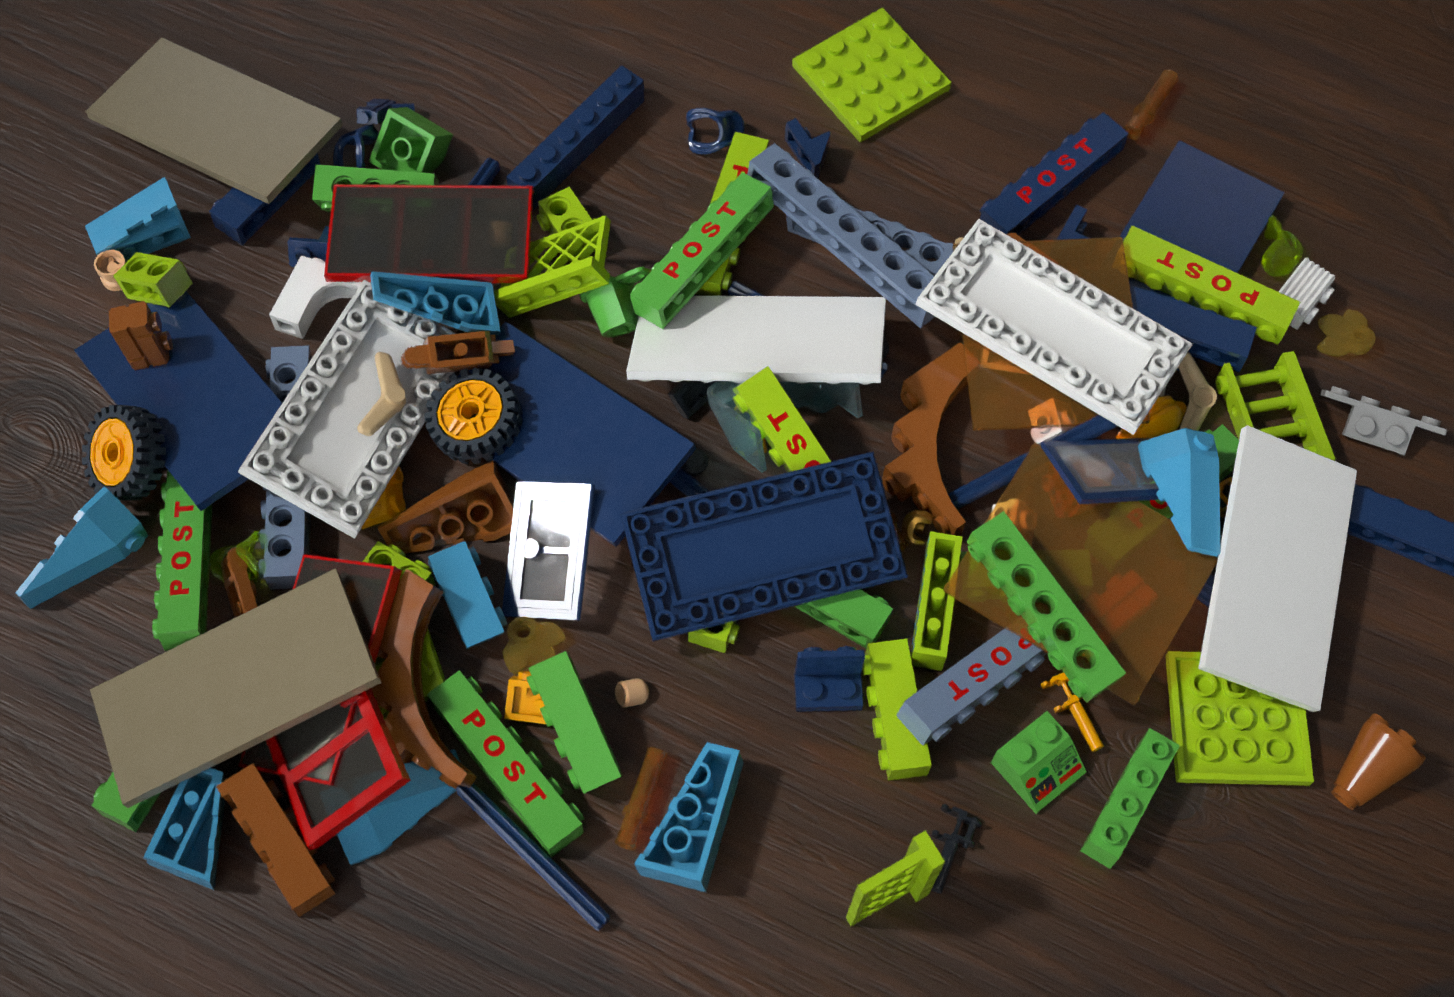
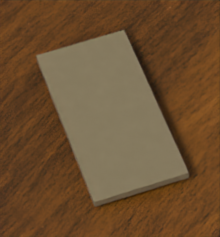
[86,37,343,204]
[90,568,381,808]

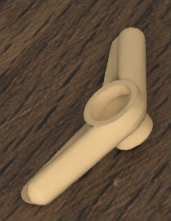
[357,352,406,436]
[1178,353,1217,431]

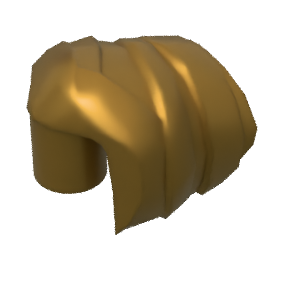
[902,510,933,545]

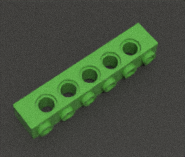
[967,511,1126,703]

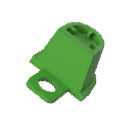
[579,267,651,338]

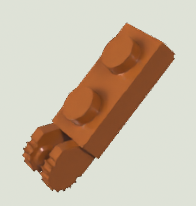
[220,547,257,618]

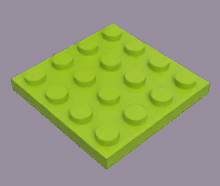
[792,8,952,143]
[1165,651,1314,786]

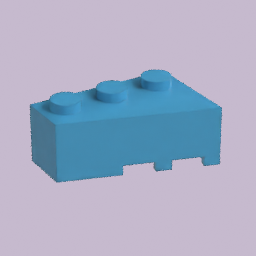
[85,177,191,262]
[428,541,507,649]
[144,767,226,890]

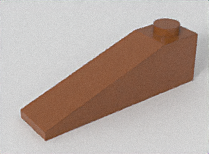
[378,460,514,553]

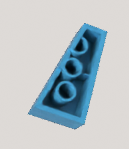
[634,742,743,892]

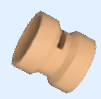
[94,250,126,291]

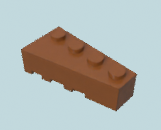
[216,763,335,917]

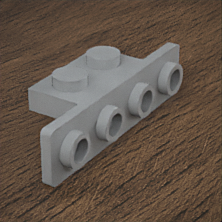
[1320,386,1448,455]

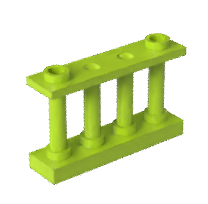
[1215,351,1336,461]

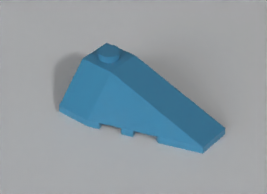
[370,271,501,335]
[1138,428,1220,557]
[16,486,149,609]
[321,749,460,866]

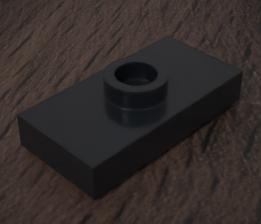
[667,380,729,419]

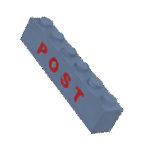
[896,603,1068,746]

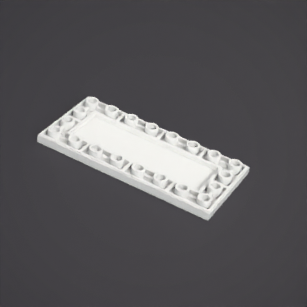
[915,219,1193,435]
[238,280,456,539]
[626,296,886,385]
[1198,425,1357,712]

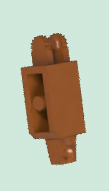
[400,331,515,374]

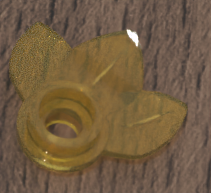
[1317,309,1375,357]
[503,616,565,675]

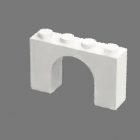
[269,255,371,339]

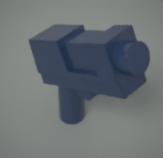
[357,98,415,125]

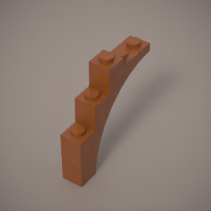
[882,342,980,536]
[367,569,477,789]

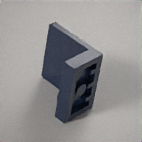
[794,646,865,712]

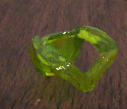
[1261,215,1303,277]
[210,531,260,584]

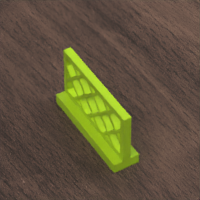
[493,215,611,318]
[846,831,945,926]

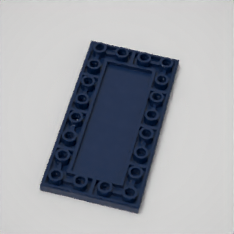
[1097,140,1285,371]
[74,291,282,512]
[458,321,697,547]
[620,452,908,642]

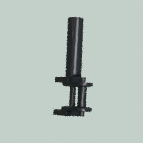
[931,804,982,894]

